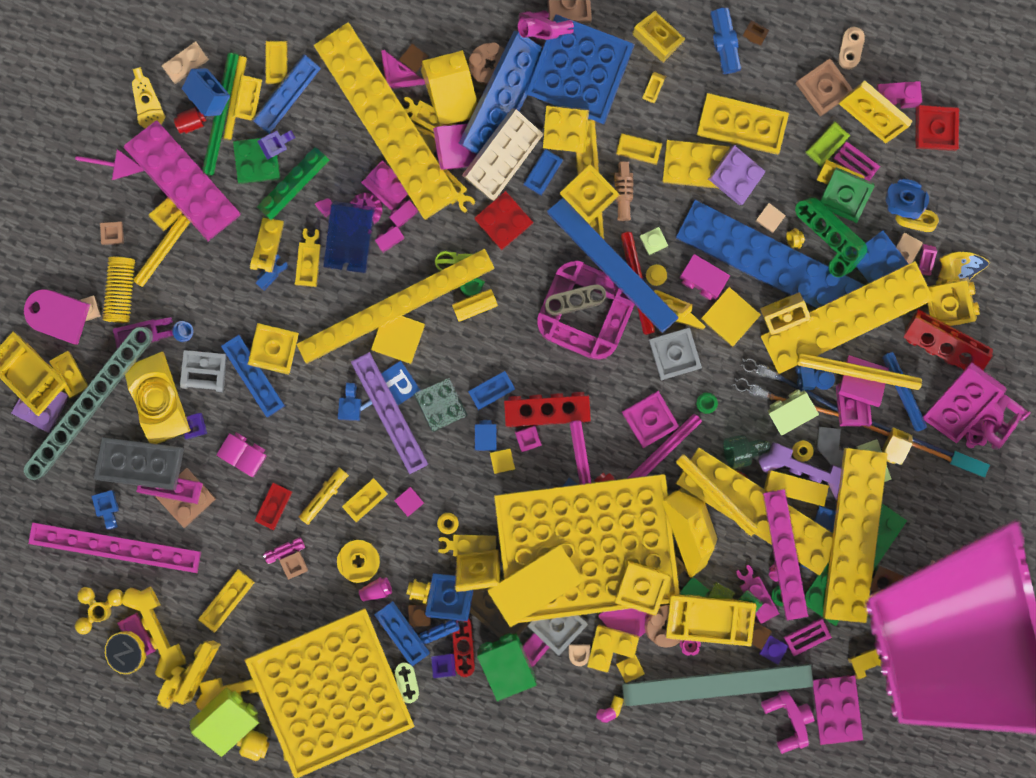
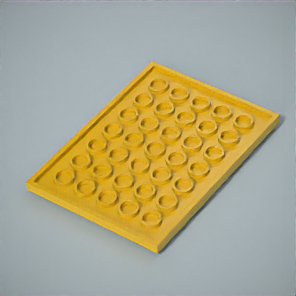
[494,474,680,623]

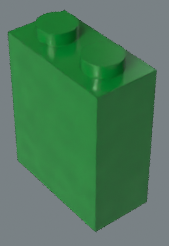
[477,633,537,701]

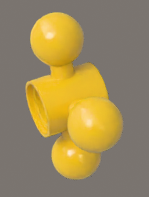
[75,587,124,634]

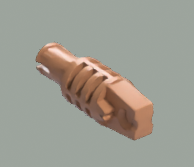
[614,162,633,221]

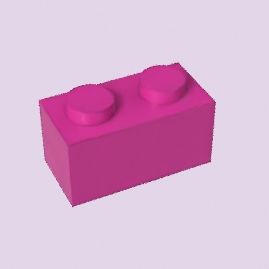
[389,200,418,229]
[375,226,405,253]

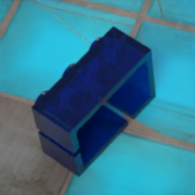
[323,201,376,273]

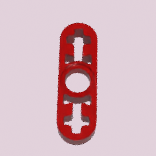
[452,618,475,677]

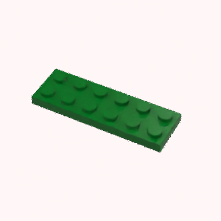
[804,503,907,626]

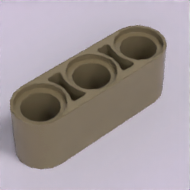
[545,285,606,316]

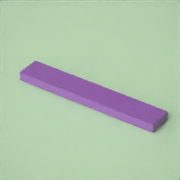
[351,352,429,474]

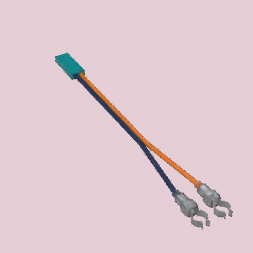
[733,359,990,478]

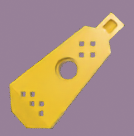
[132,67,165,129]

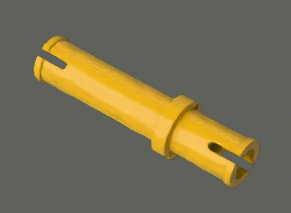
[298,467,349,525]

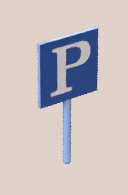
[361,361,421,411]

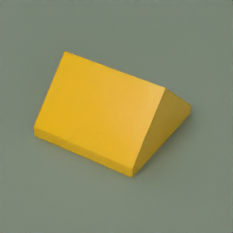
[633,11,685,63]

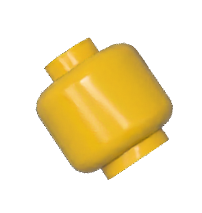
[236,730,270,761]

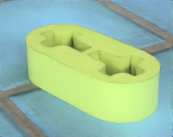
[395,662,419,703]

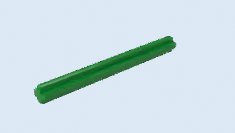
[202,53,239,176]

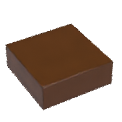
[399,44,429,74]

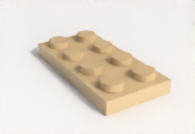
[462,108,544,201]

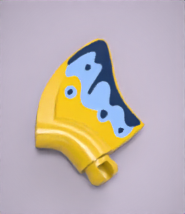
[936,252,989,285]

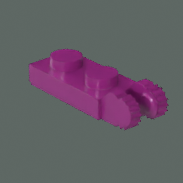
[113,317,173,349]

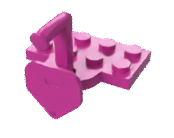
[923,363,1031,449]

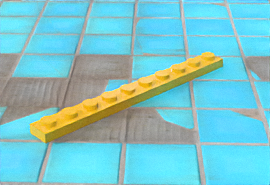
[297,249,495,363]

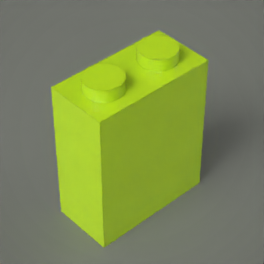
[189,687,259,757]

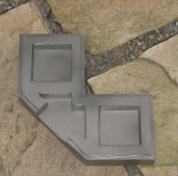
[817,427,844,468]

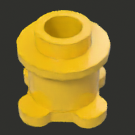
[406,579,431,603]

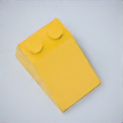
[421,50,478,126]

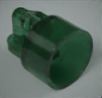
[723,435,770,469]

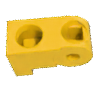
[848,648,881,679]

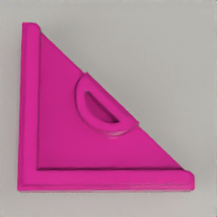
[381,50,425,89]

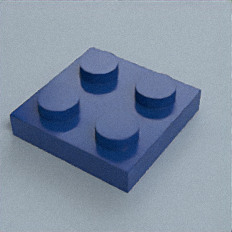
[853,231,909,283]
[425,574,473,621]

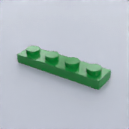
[257,147,330,220]

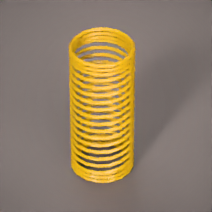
[102,257,135,323]

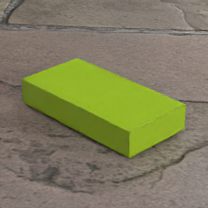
[806,122,850,167]

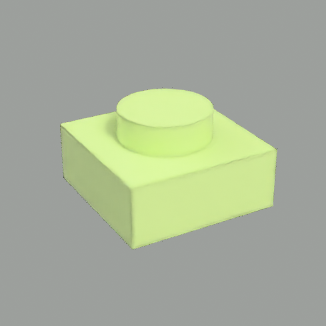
[640,227,668,255]

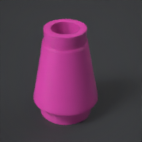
[359,577,392,602]

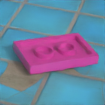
[813,675,863,745]

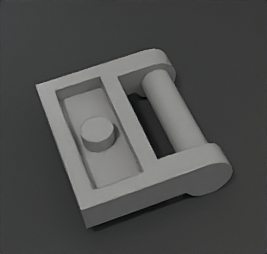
[180,350,227,393]

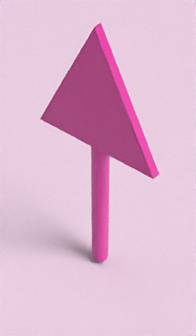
[75,149,144,180]

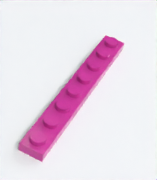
[28,523,201,573]

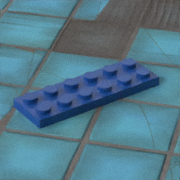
[458,31,543,155]

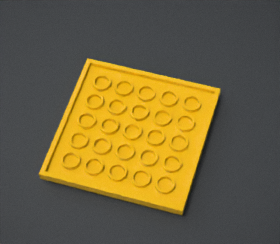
[245,608,414,778]

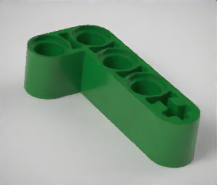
[795,197,867,277]

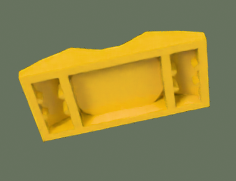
[0,332,67,416]
[125,352,191,444]
[666,595,756,646]

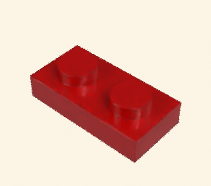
[255,483,293,530]

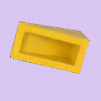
[643,72,666,103]
[675,313,706,330]

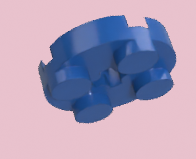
[885,179,929,219]

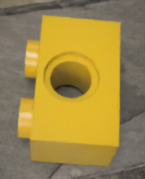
[760,292,811,335]

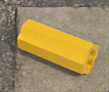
[452,289,498,322]

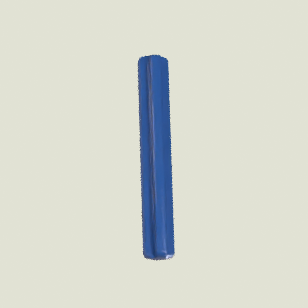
[882,352,927,432]

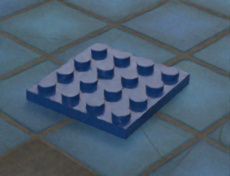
[526,14,635,124]

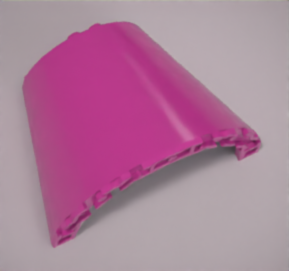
[865,520,1036,733]

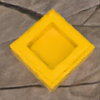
[490,449,515,474]

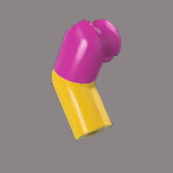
[596,696,624,723]

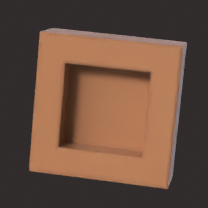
[100,222,124,245]
[279,551,308,580]

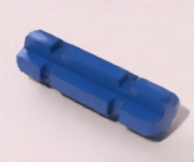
[419,620,459,644]

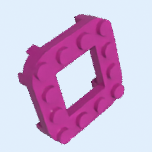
[537,261,635,360]

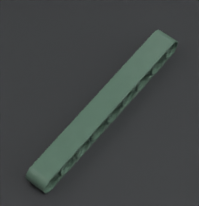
[24,327,153,480]
[622,664,814,706]

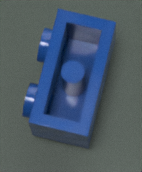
[182,68,230,116]

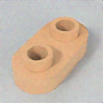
[838,27,865,69]

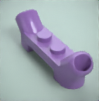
[758,442,841,500]

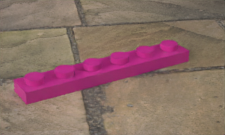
[762,489,808,620]

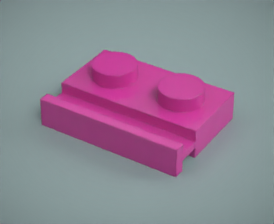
[361,161,408,211]
[836,384,872,427]

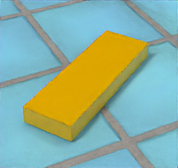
[764,470,829,506]
[198,569,255,633]

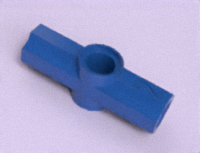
[710,8,741,74]

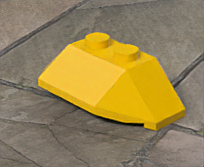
[662,491,718,577]

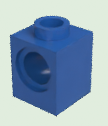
[475,420,497,451]

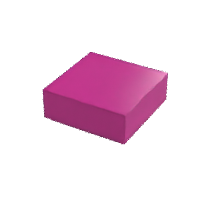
[515,425,542,452]
[394,487,424,517]

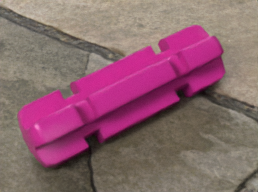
[264,538,305,564]

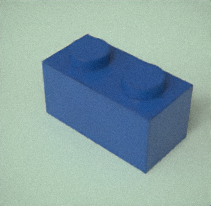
[795,365,816,391]

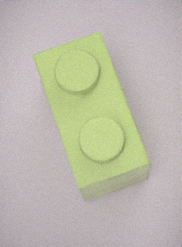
[767,390,819,436]

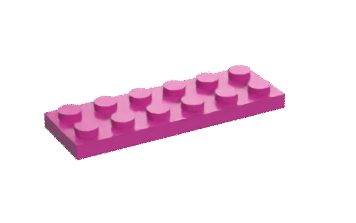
[124,120,241,241]

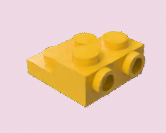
[928,277,980,326]

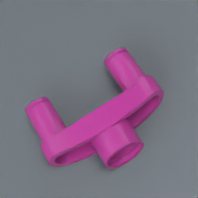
[518,10,574,40]
[761,690,815,754]

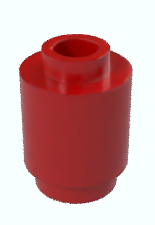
[174,107,207,134]

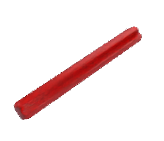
[621,232,655,335]

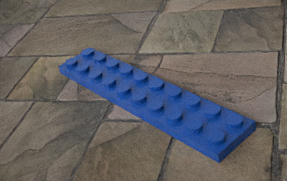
[676,200,864,309]

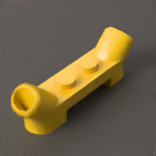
[122,587,186,680]
[196,678,258,710]

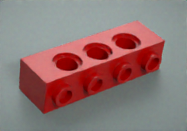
[903,309,993,371]
[504,392,591,427]

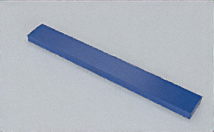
[547,198,678,333]

